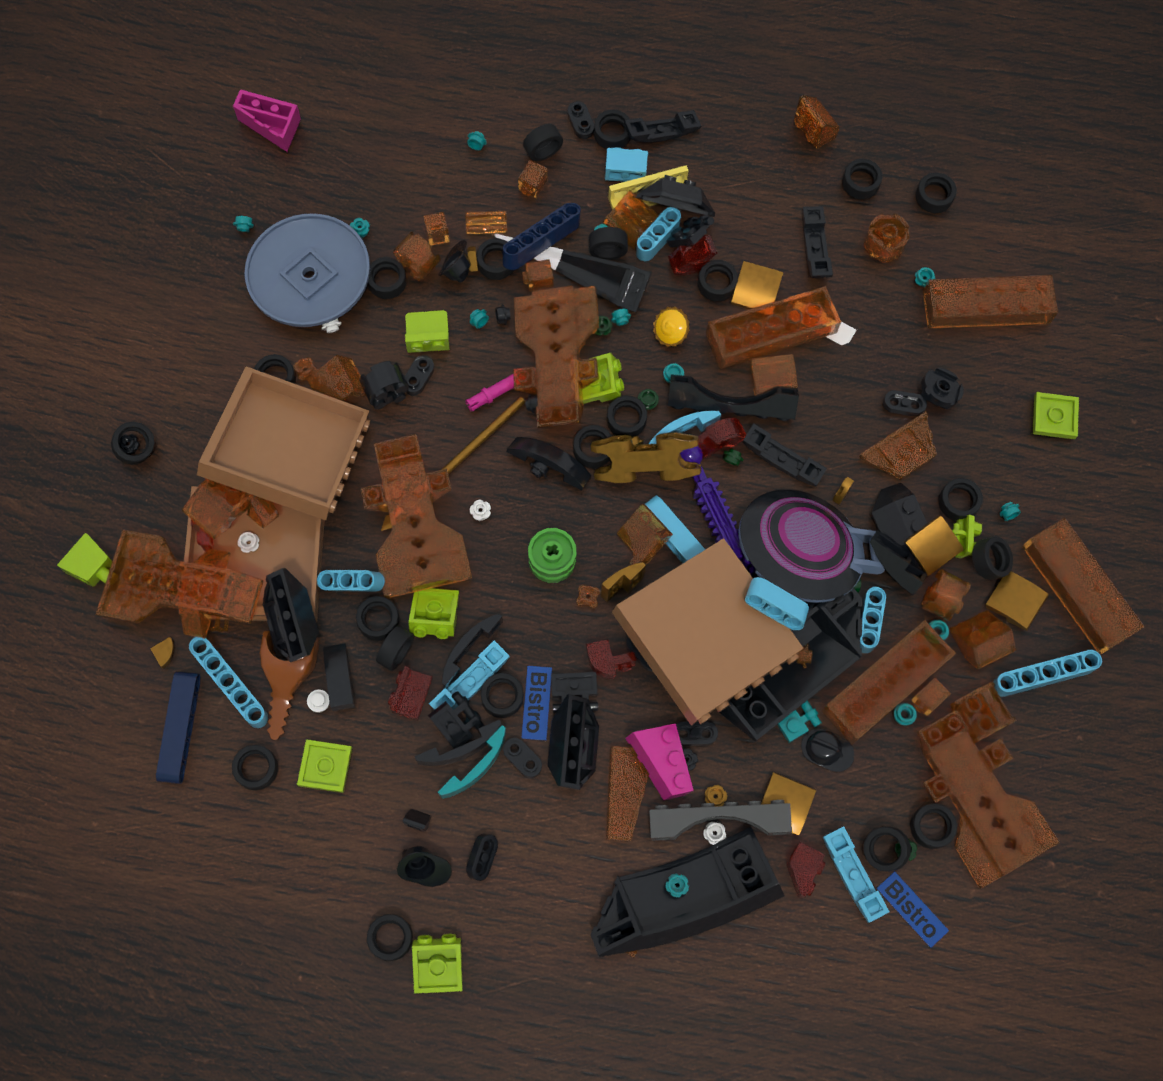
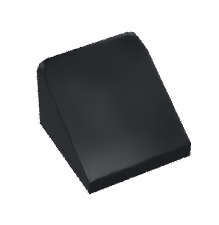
[403,809,431,832]

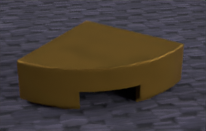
[467,246,478,272]
[833,477,854,505]
[150,637,174,669]

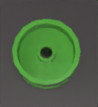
[528,528,576,583]

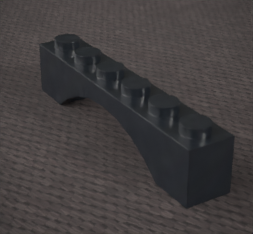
[668,374,799,421]

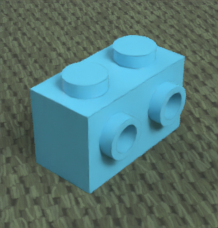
[605,147,648,182]

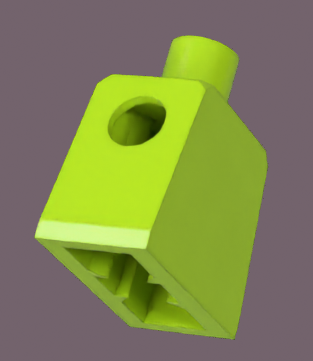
[57,533,116,587]

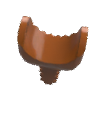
[260,630,319,740]

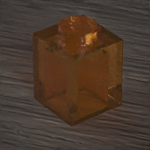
[518,160,548,198]
[423,212,449,246]
[522,259,553,291]
[911,678,951,716]

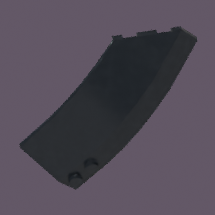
[719,588,863,741]
[591,827,785,957]

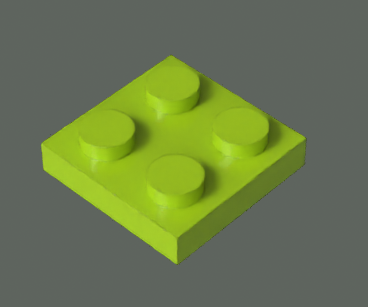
[1033,392,1079,439]
[297,740,352,793]

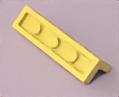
[608,165,688,216]

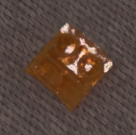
[951,681,1017,744]

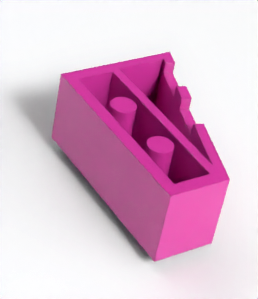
[233,89,301,152]
[625,723,694,800]

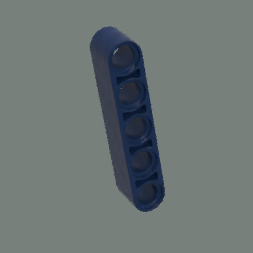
[503,202,581,270]
[156,671,200,784]

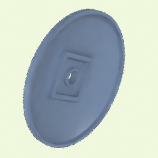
[245,214,370,327]

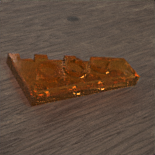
[606,746,650,841]

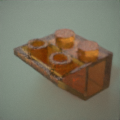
[794,95,839,149]
[949,610,1016,669]

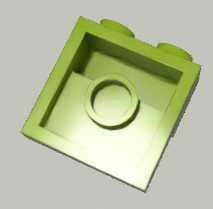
[571,353,624,405]
[409,587,459,639]
[412,934,463,993]

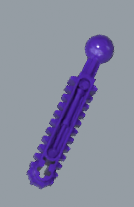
[680,446,756,576]

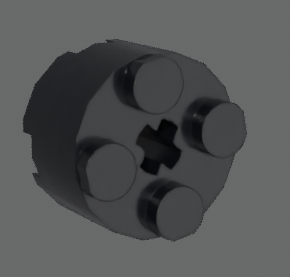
[359,361,409,410]

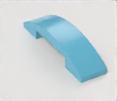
[649,411,721,444]
[429,640,510,710]
[823,826,889,923]

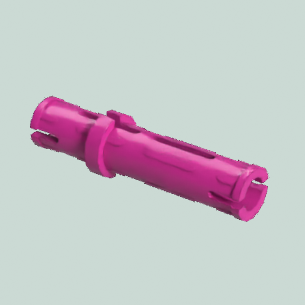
[465,370,526,412]

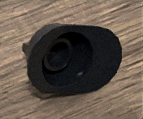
[439,240,471,282]
[801,728,855,772]
[397,846,452,887]

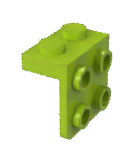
[405,310,450,353]

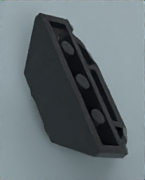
[633,175,715,217]
[871,483,928,567]
[263,568,319,662]
[547,694,599,790]

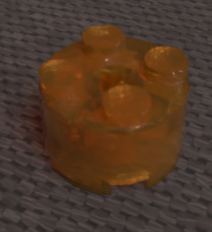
[864,213,910,263]
[393,231,441,281]
[921,569,971,621]

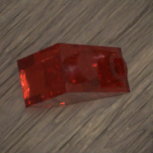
[786,842,826,899]

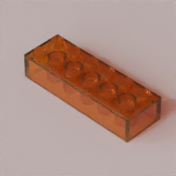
[923,275,1058,328]
[706,286,841,369]
[1022,518,1145,655]
[822,620,956,745]

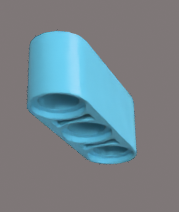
[636,207,681,261]
[317,570,385,592]
[745,577,809,630]
[860,587,886,653]

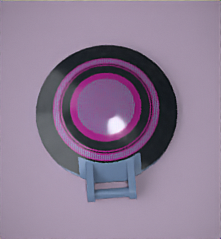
[739,490,885,603]

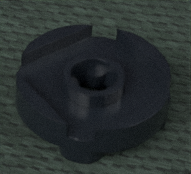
[921,368,964,410]

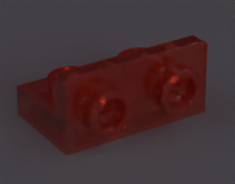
[388,666,433,721]

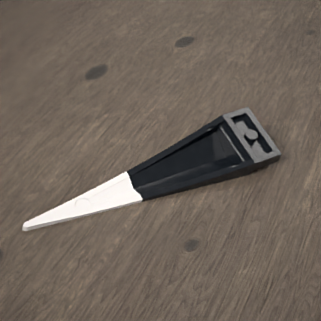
[495,234,652,313]

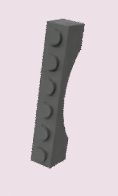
[650,800,792,841]

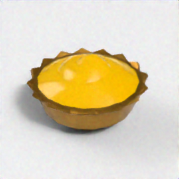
[653,306,690,347]

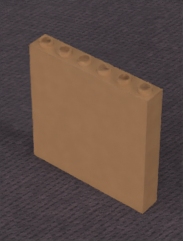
[197,367,371,520]
[179,484,325,622]
[612,538,803,726]

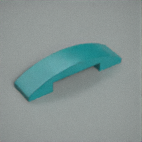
[438,725,506,799]

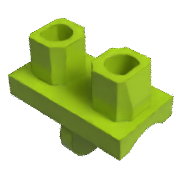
[952,515,982,559]

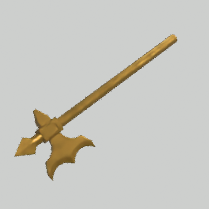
[367,397,525,531]

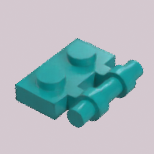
[777,700,822,743]

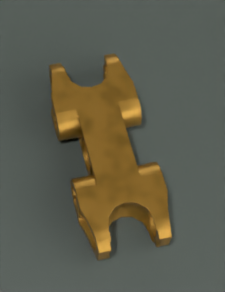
[591,432,701,483]

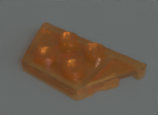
[859,412,937,480]

